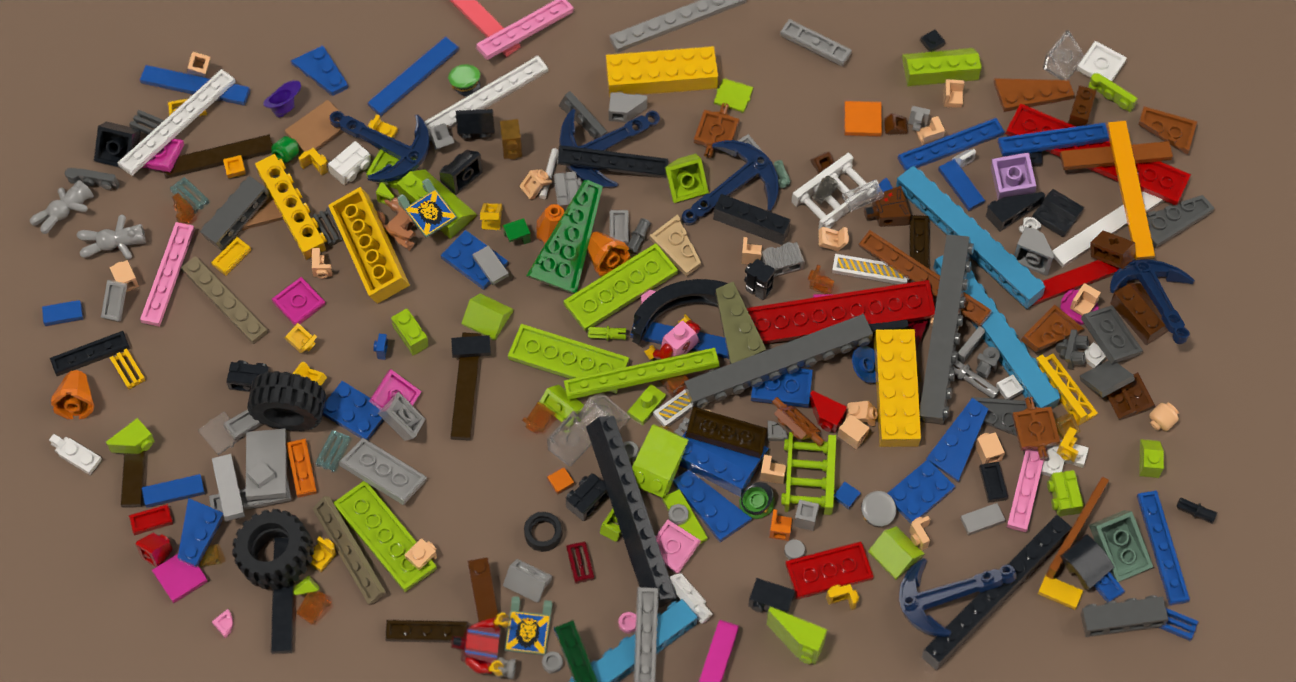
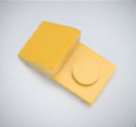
[480,203,502,230]

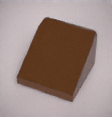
[884,113,908,135]
[810,151,835,173]

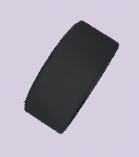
[524,511,562,552]

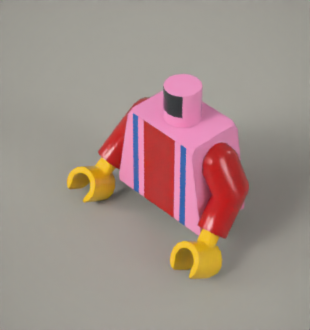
[644,314,700,360]

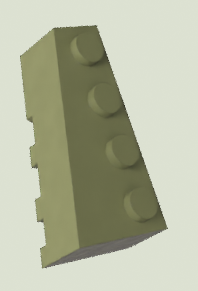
[716,282,766,364]

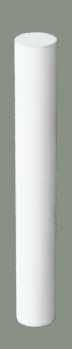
[539,148,558,199]

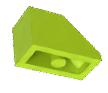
[106,418,155,454]
[1139,439,1164,478]

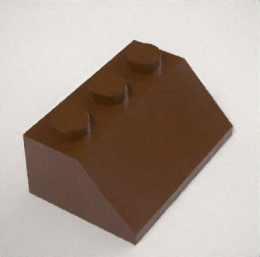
[1110,283,1168,345]

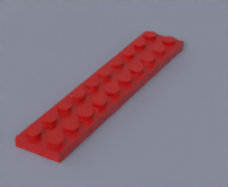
[1005,103,1191,205]
[746,280,935,344]

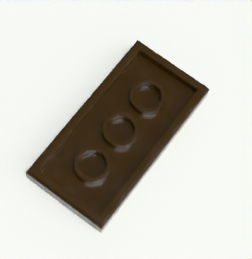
[685,407,768,459]

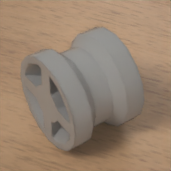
[496,657,516,680]

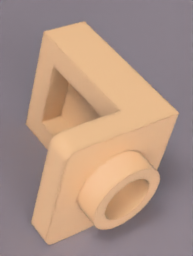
[819,227,849,251]
[845,401,878,426]
[909,516,930,551]
[405,538,437,570]

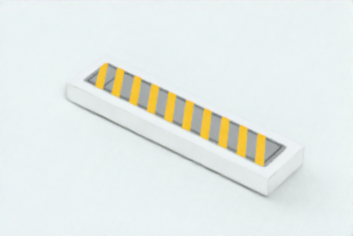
[832,254,908,284]
[653,369,714,429]

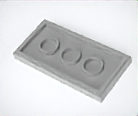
[246,428,287,501]
[339,438,427,505]

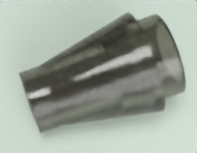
[813,175,838,204]

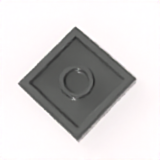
[1080,360,1135,397]

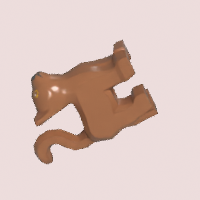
[376,198,417,251]

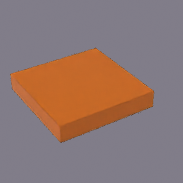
[844,101,882,136]

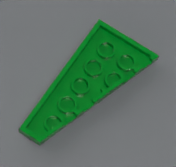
[526,180,603,294]

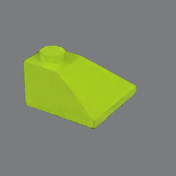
[665,153,709,203]

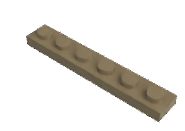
[181,256,268,344]
[313,496,385,605]

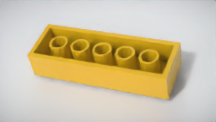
[606,46,718,97]
[328,187,410,304]
[874,329,921,447]

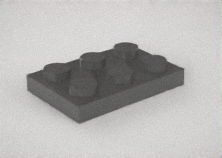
[1081,306,1143,364]

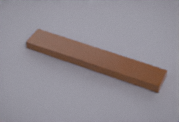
[1060,141,1173,170]
[1046,477,1109,579]

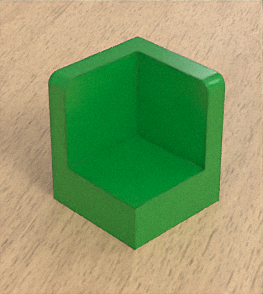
[503,218,531,245]

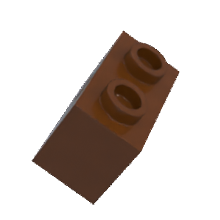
[1068,86,1097,127]
[1090,230,1135,269]

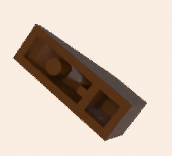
[468,557,498,622]

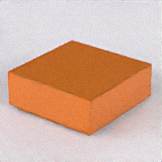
[547,467,574,495]

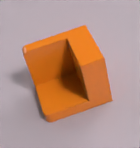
[769,509,792,541]

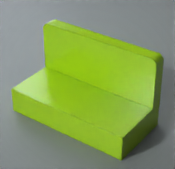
[538,385,587,427]

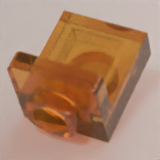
[522,402,555,433]
[296,591,331,625]

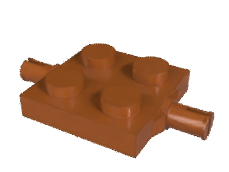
[694,103,739,158]
[772,397,825,447]
[1012,397,1060,460]

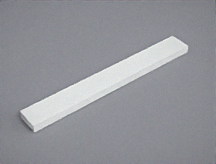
[425,56,548,141]
[118,69,235,176]
[1052,192,1164,268]

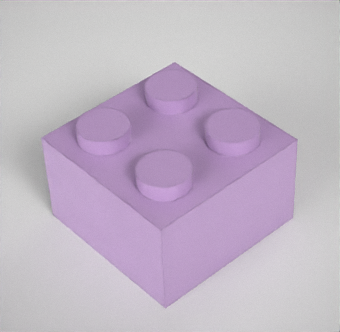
[991,153,1036,200]

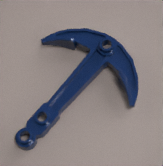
[559,109,660,188]
[330,111,430,182]
[682,140,778,226]
[1110,259,1195,344]
[899,558,1016,637]

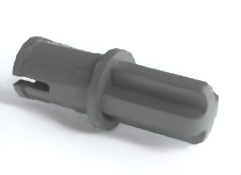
[627,218,651,254]

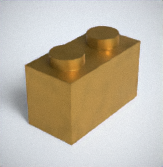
[500,119,522,159]

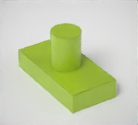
[627,384,666,426]

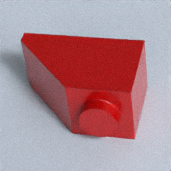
[809,390,847,434]
[135,533,173,567]

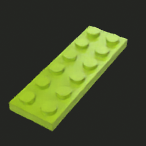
[563,243,678,332]
[508,324,629,394]
[333,481,437,592]

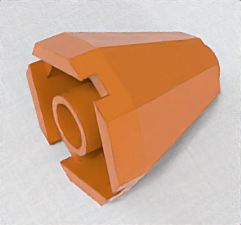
[536,204,565,245]
[587,231,630,276]
[51,370,94,419]

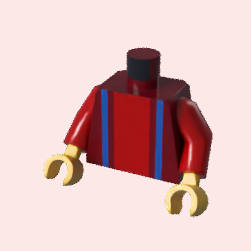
[451,613,509,676]

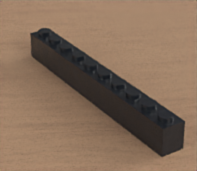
[586,416,676,607]
[922,515,1072,671]

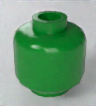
[272,136,299,164]

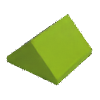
[461,293,513,341]
[868,526,924,580]

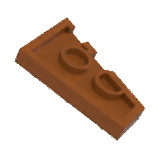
[1138,106,1197,155]
[1021,304,1084,352]

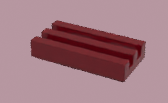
[566,541,594,584]

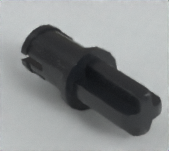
[1176,498,1217,524]

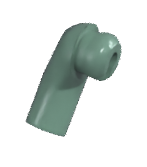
[774,160,791,188]

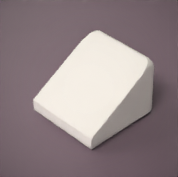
[952,149,976,168]

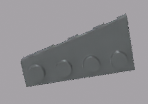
[1146,195,1215,248]

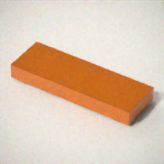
[286,438,317,498]

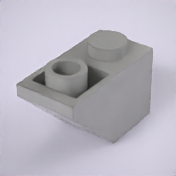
[609,92,647,122]

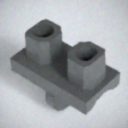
[1055,330,1089,369]
[976,347,1000,380]

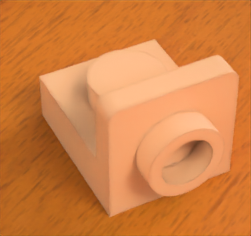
[519,169,552,199]
[312,248,332,278]

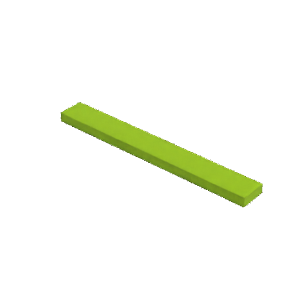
[564,348,720,400]

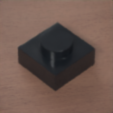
[920,29,946,52]

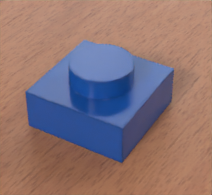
[374,334,388,360]

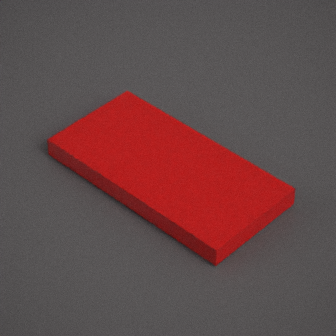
[785,541,874,600]

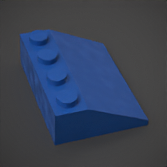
[679,432,769,497]

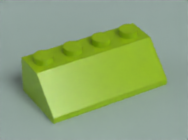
[902,48,981,87]
[397,169,477,239]

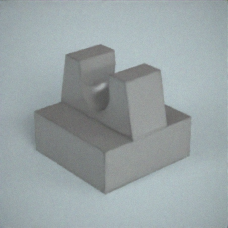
[908,106,930,131]

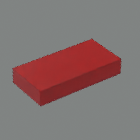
[129,504,173,536]

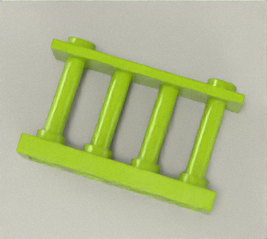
[781,432,836,515]

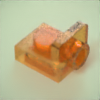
[172,192,195,224]
[808,265,835,294]

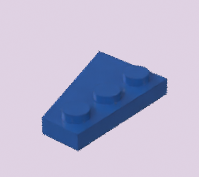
[291,45,349,96]
[178,498,224,568]

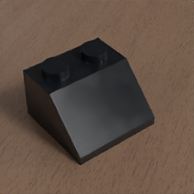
[456,109,495,139]
[94,121,141,168]
[439,150,482,195]

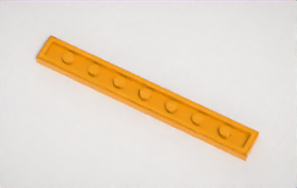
[1107,121,1155,260]

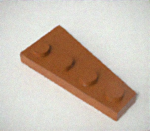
[994,78,1074,112]

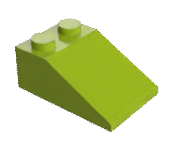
[632,424,689,498]
[766,607,827,665]

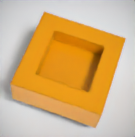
[223,155,246,178]

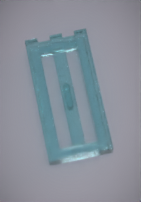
[170,177,209,214]
[315,430,350,472]

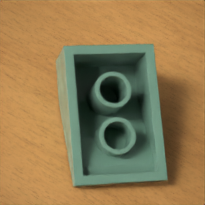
[1089,510,1153,582]

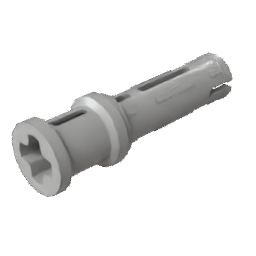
[952,360,1000,399]

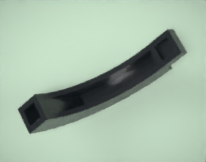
[631,279,728,345]

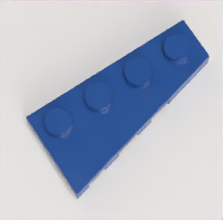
[926,398,988,482]
[673,470,752,543]

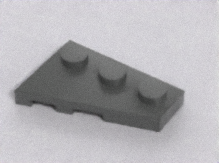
[559,91,607,139]
[970,397,1027,436]

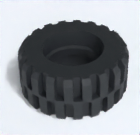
[247,371,326,431]
[232,509,314,590]

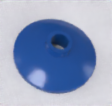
[852,346,876,383]

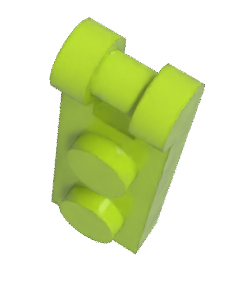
[1088,73,1138,112]

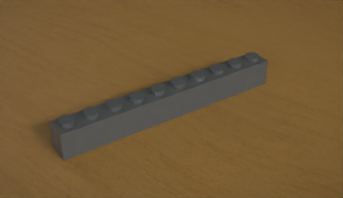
[919,235,974,424]
[684,314,873,408]

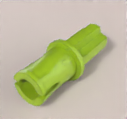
[588,326,626,341]

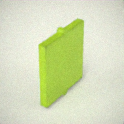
[714,78,753,113]

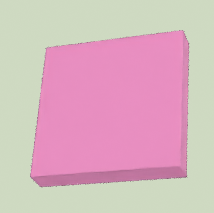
[655,519,701,574]

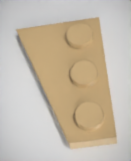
[650,215,701,277]

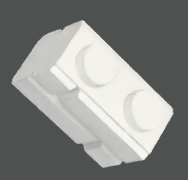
[328,141,371,185]

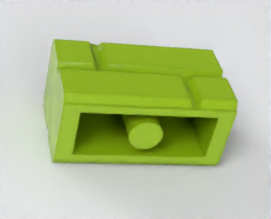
[391,308,429,356]
[1047,470,1084,517]

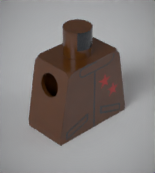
[864,186,911,227]

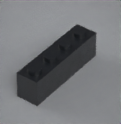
[713,194,791,245]

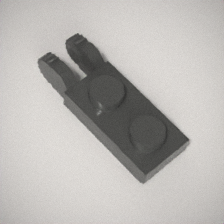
[64,167,120,190]

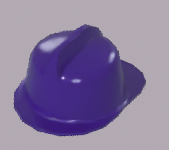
[263,80,301,118]

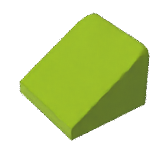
[376,182,394,205]
[293,576,319,595]

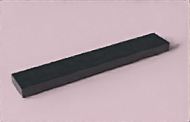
[557,145,668,178]
[271,537,294,654]

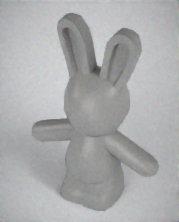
[30,180,94,234]
[77,215,146,260]

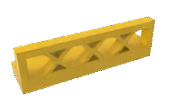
[1036,354,1098,426]

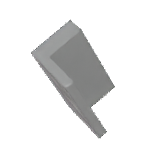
[503,559,552,602]

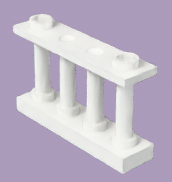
[792,152,878,230]

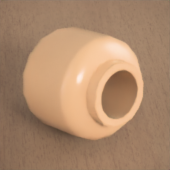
[1149,402,1179,431]

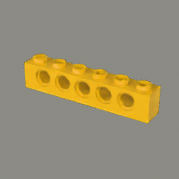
[255,154,327,260]

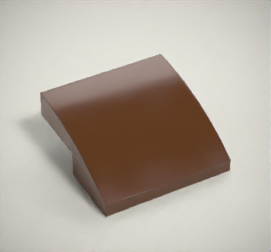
[1107,372,1155,420]

